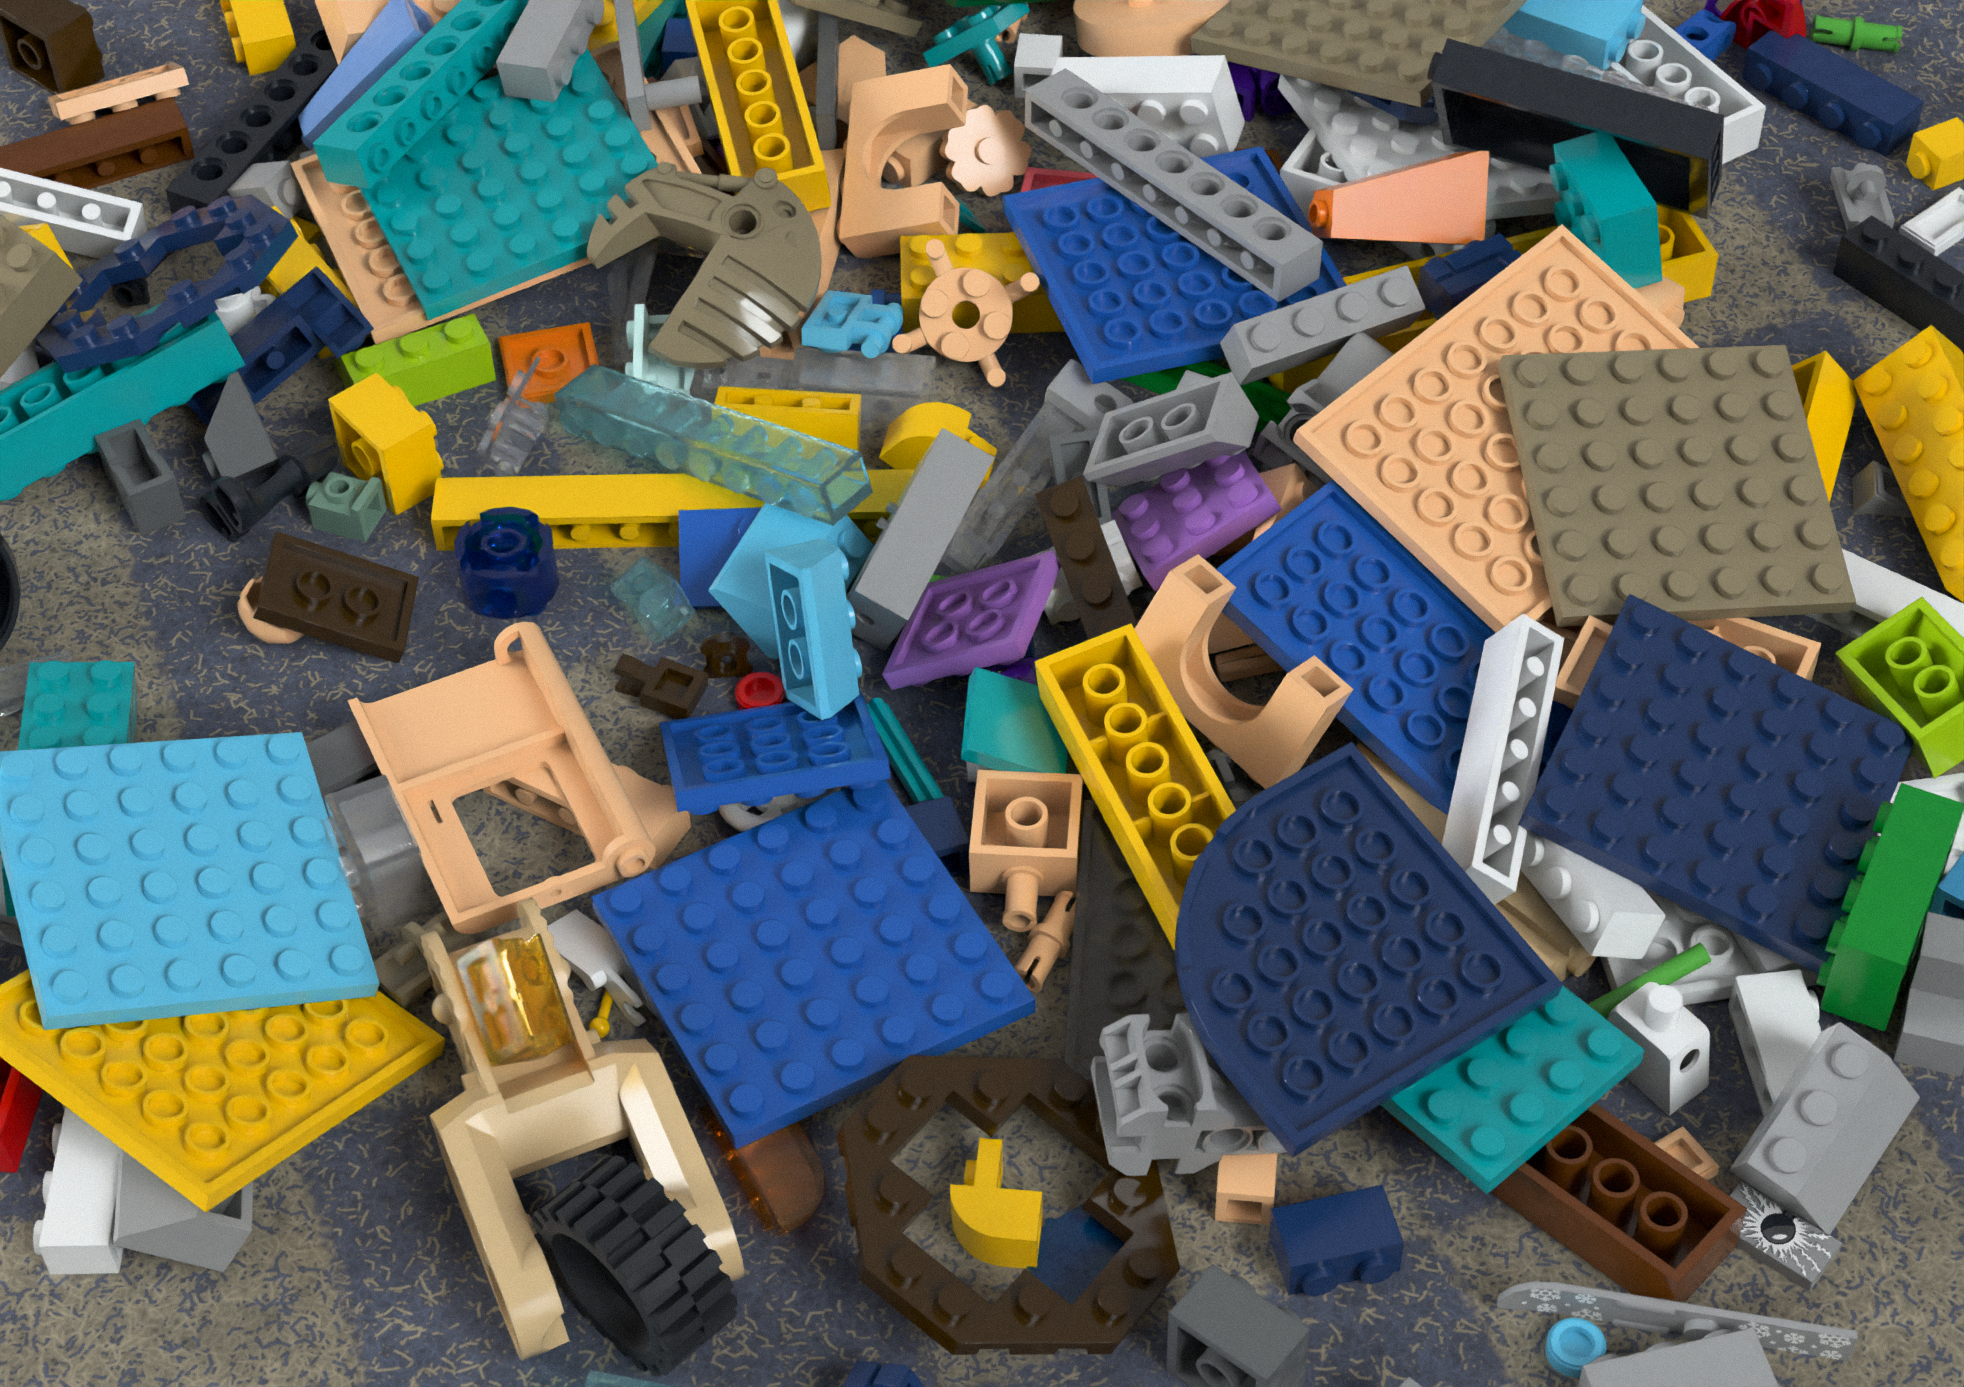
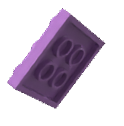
[1111,451,1282,592]
[882,550,1061,690]

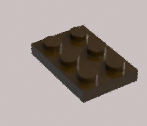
[253,531,419,663]

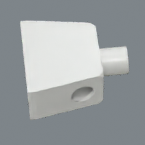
[1607,982,1710,1116]

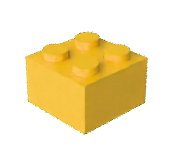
[328,372,444,516]

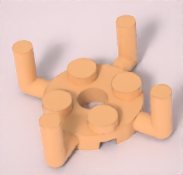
[892,239,1039,388]

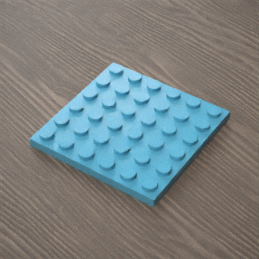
[0,732,380,1030]

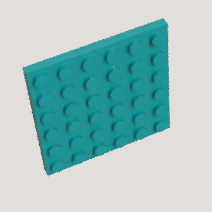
[358,49,658,321]

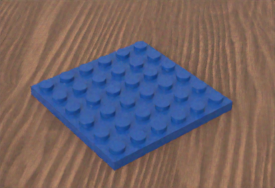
[1003,146,1347,384]
[591,780,1036,1150]

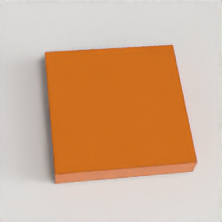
[498,322,605,409]

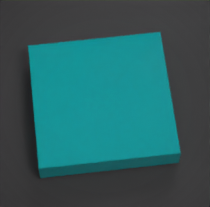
[961,667,1068,774]

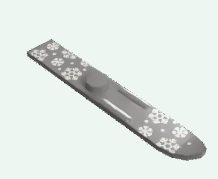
[1496,1281,1858,1361]

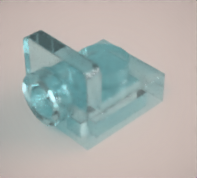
[610,556,696,644]

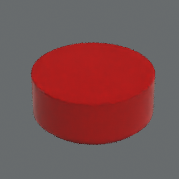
[735,672,786,710]

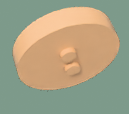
[1073,0,1230,57]

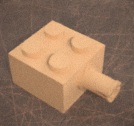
[969,769,1083,932]

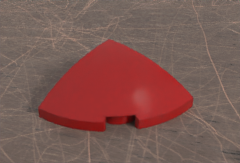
[1720,0,1806,50]

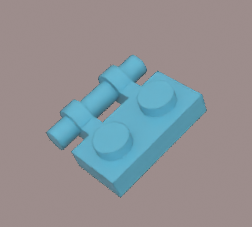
[801,290,904,358]

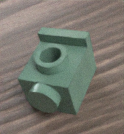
[306,471,387,542]

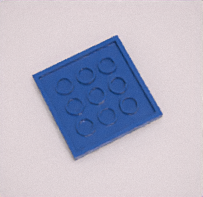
[659,691,891,815]

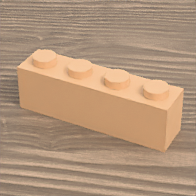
[483,763,691,869]

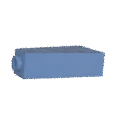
[298,0,435,150]

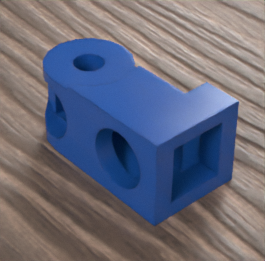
[1674,9,1736,62]

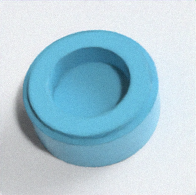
[1545,1318,1607,1378]

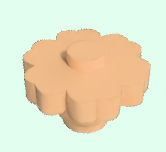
[940,105,1031,197]

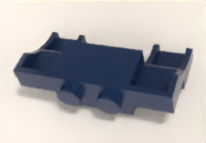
[187,266,374,426]

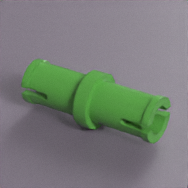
[1810,15,1902,53]

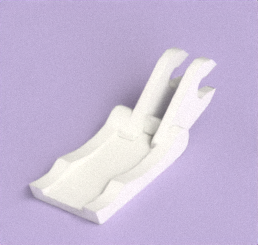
[548,909,655,1027]

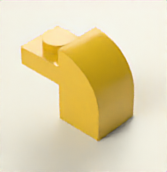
[879,402,997,489]
[950,1138,1043,1270]

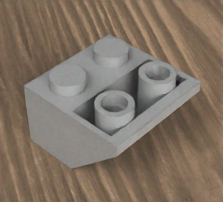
[113,1149,253,1272]

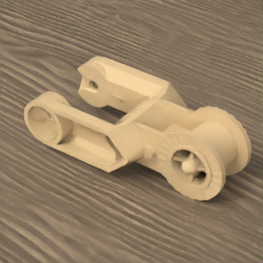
[420,897,744,1360]

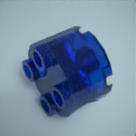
[454,506,560,619]

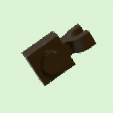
[614,653,708,719]

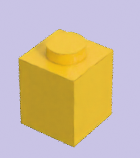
[1906,117,1964,191]

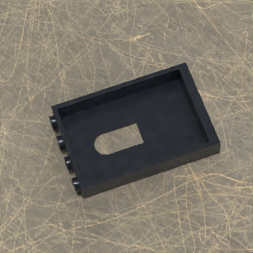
[1427,38,1724,219]

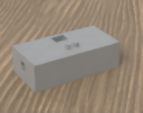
[846,428,995,650]

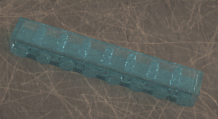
[554,364,873,526]

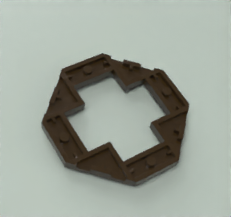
[837,1055,1180,1355]

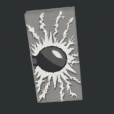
[1730,1181,1842,1291]

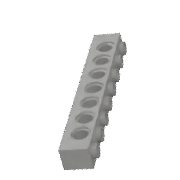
[1025,68,1323,302]

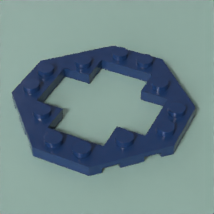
[32,195,298,373]

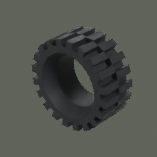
[532,1155,738,1377]

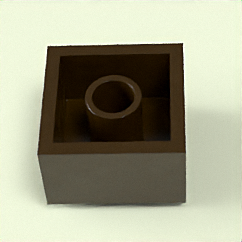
[0,0,105,95]

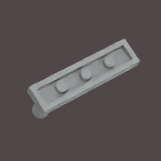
[614,0,702,132]

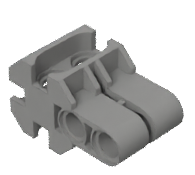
[1252,332,1394,490]
[1091,1013,1287,1176]

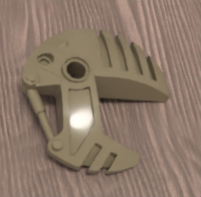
[587,161,822,369]

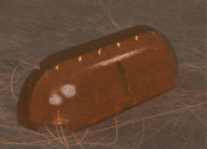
[688,1070,825,1236]

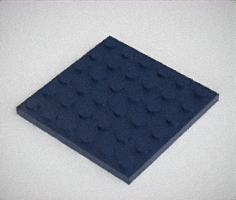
[1518,594,1914,974]

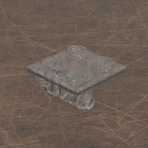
[475,356,549,477]

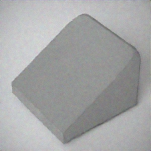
[1852,461,1913,517]

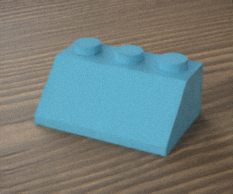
[708,487,874,659]
[764,538,862,720]

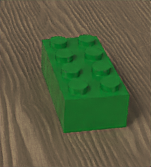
[1816,783,1964,1032]

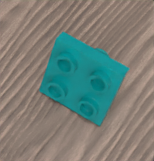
[922,3,1030,85]

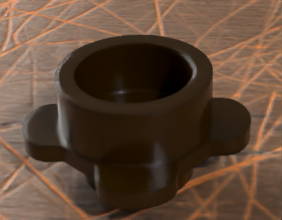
[700,632,753,679]

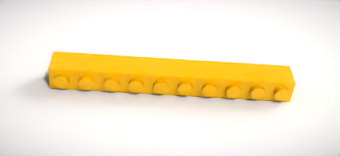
[431,469,915,551]

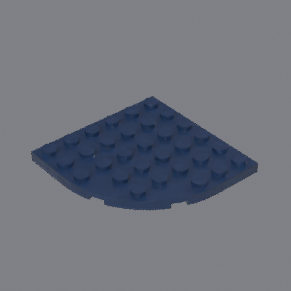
[1175,742,1563,1158]

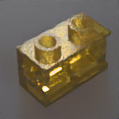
[455,933,577,1067]

